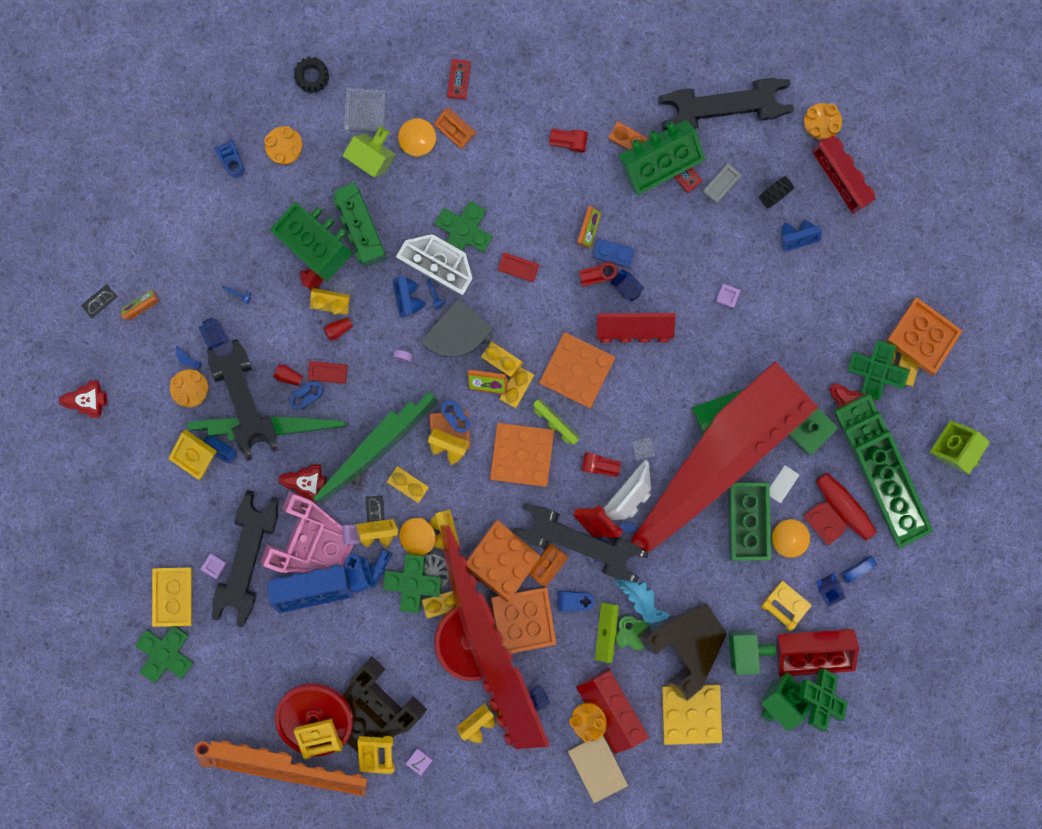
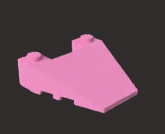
[260,491,354,573]

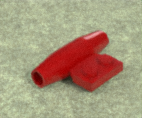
[803,472,877,546]

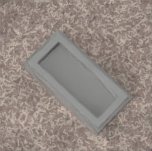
[702,163,742,204]

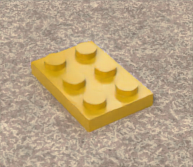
[152,568,193,627]

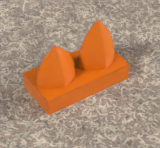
[608,121,648,150]

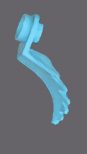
[615,579,669,624]

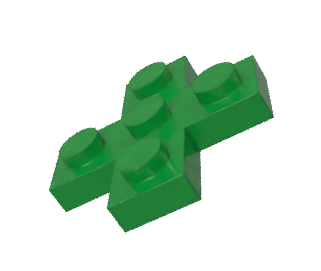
[434,201,493,253]
[848,340,910,401]
[383,553,443,614]
[135,626,194,684]
[798,669,848,732]

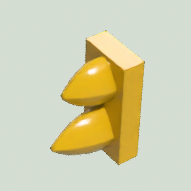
[310,288,350,315]
[481,341,523,379]
[500,367,534,408]
[428,428,470,465]
[387,466,429,503]
[429,509,460,549]
[356,519,398,548]
[422,591,456,619]
[456,703,495,743]

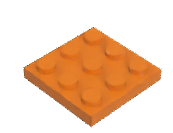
[886,297,963,376]
[539,332,616,408]
[490,423,554,487]
[466,520,541,602]
[490,587,557,653]

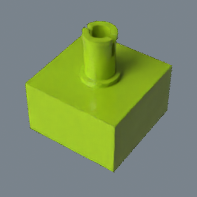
[342,126,396,177]
[930,420,990,474]

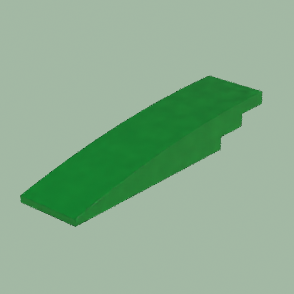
[313,392,438,503]
[833,393,933,549]
[187,417,349,441]

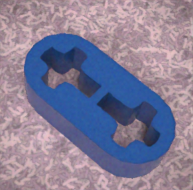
[289,382,323,410]
[441,400,470,433]
[203,435,237,463]
[841,556,877,583]

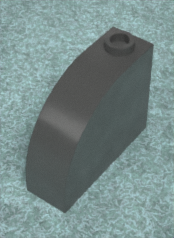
[421,299,493,358]

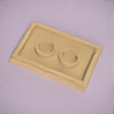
[568,736,628,803]

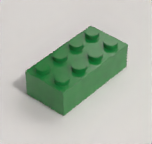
[728,482,771,561]

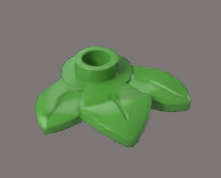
[616,615,650,651]

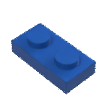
[593,239,635,268]

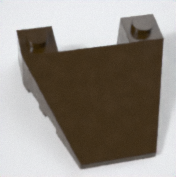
[637,603,727,701]
[344,656,427,753]

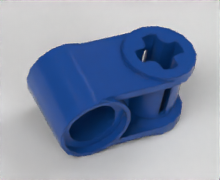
[214,139,245,178]
[345,554,374,593]
[558,591,595,611]

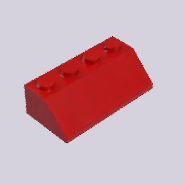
[811,135,876,214]
[596,313,676,343]
[776,629,859,677]
[576,667,649,754]

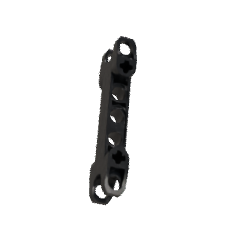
[658,78,794,130]
[207,339,278,461]
[212,490,279,627]
[513,503,649,583]

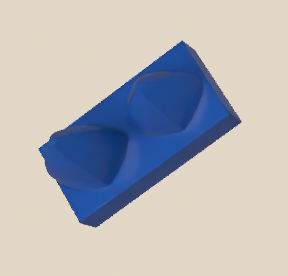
[781,220,822,252]
[392,276,426,318]

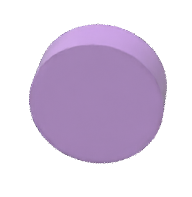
[393,350,413,363]

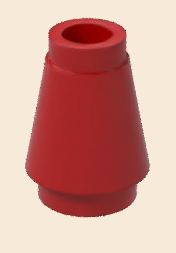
[323,317,353,342]
[273,364,303,386]

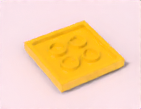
[662,684,722,745]

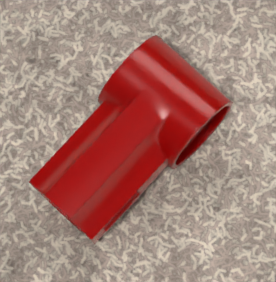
[549,128,588,153]
[579,262,617,287]
[581,452,621,478]

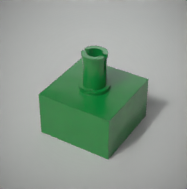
[788,408,838,455]
[728,630,776,675]
[761,672,811,731]

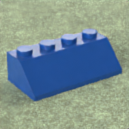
[267,564,354,614]

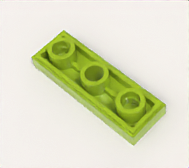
[533,398,581,445]
[594,602,619,663]

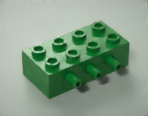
[618,120,705,195]
[333,183,388,268]
[270,201,353,282]

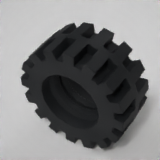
[294,57,329,94]
[758,176,795,209]

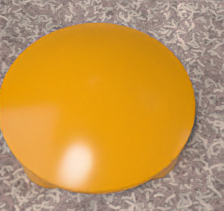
[804,103,842,140]
[398,118,436,157]
[264,126,303,165]
[170,369,209,407]
[399,517,437,555]
[772,519,810,558]
[569,703,607,742]

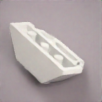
[396,234,473,295]
[599,460,651,520]

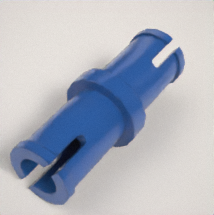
[371,548,393,588]

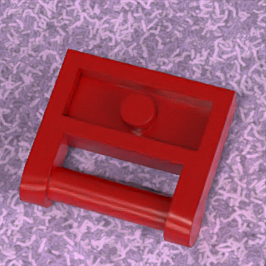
[573,505,623,538]

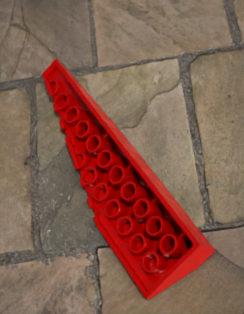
[630,361,819,558]
[440,525,550,749]

